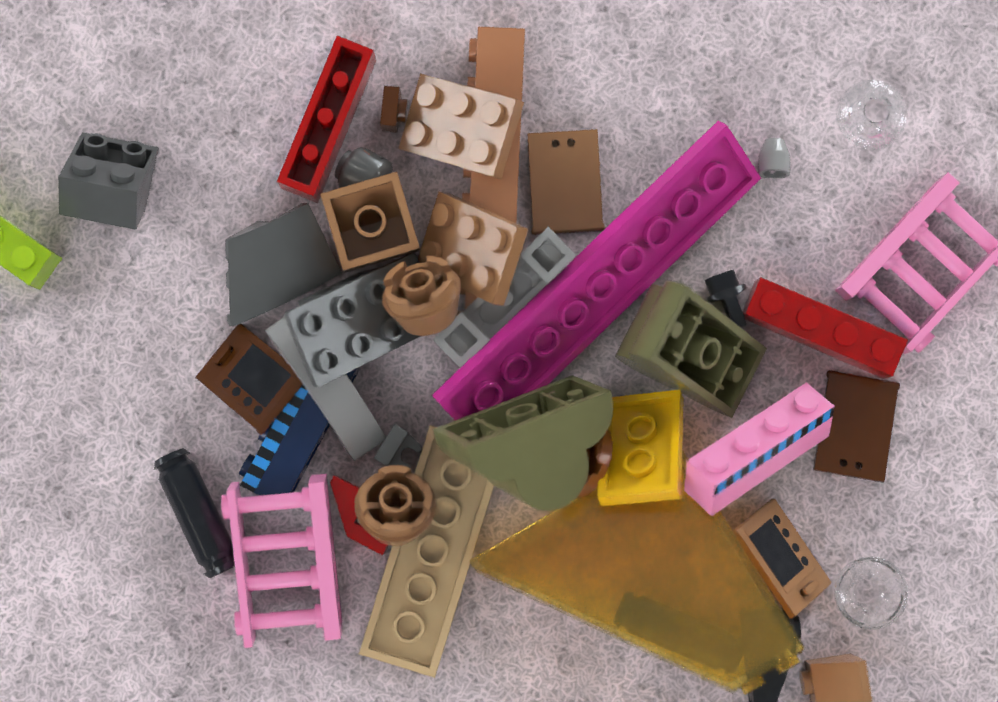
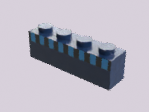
[239,368,360,496]

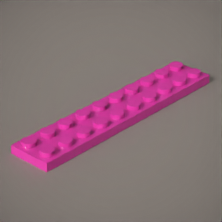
[431,121,761,421]

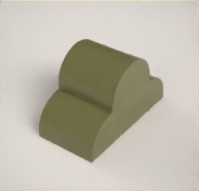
[615,281,767,418]
[433,375,613,511]

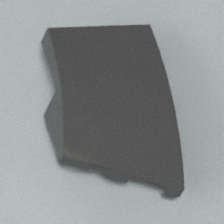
[225,203,342,326]

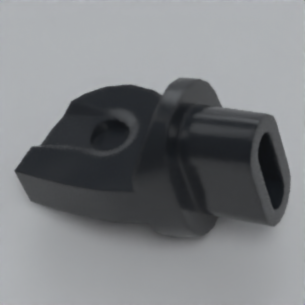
[705,270,747,327]

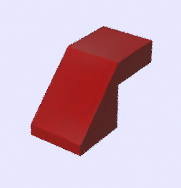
[330,475,389,555]

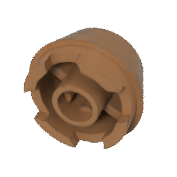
[382,256,461,336]
[355,465,436,546]

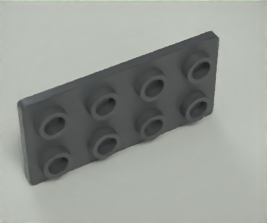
[284,253,420,387]

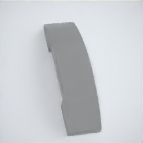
[433,227,577,368]
[265,317,386,461]

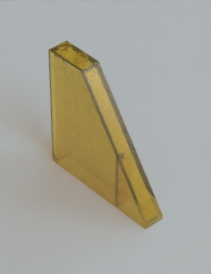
[469,449,804,695]

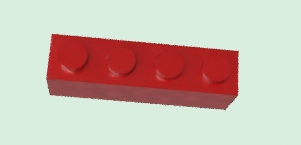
[277,36,377,203]
[742,277,908,379]

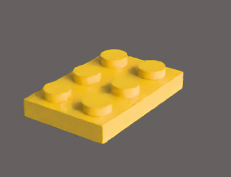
[597,389,684,506]

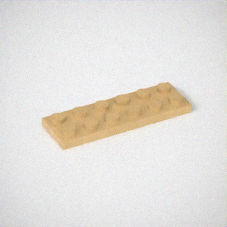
[359,425,494,678]

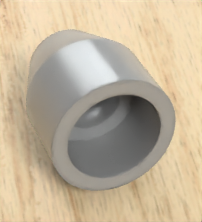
[758,138,790,179]

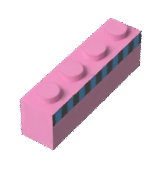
[684,382,835,516]

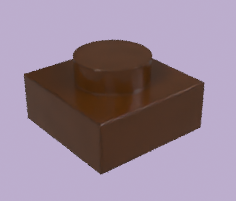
[380,86,408,133]

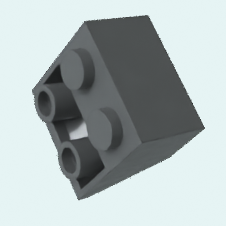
[58,132,159,230]

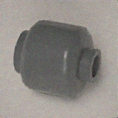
[334,147,393,188]

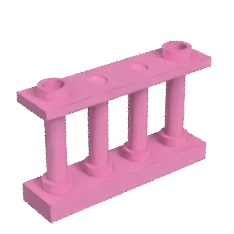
[835,172,998,354]
[221,473,343,648]

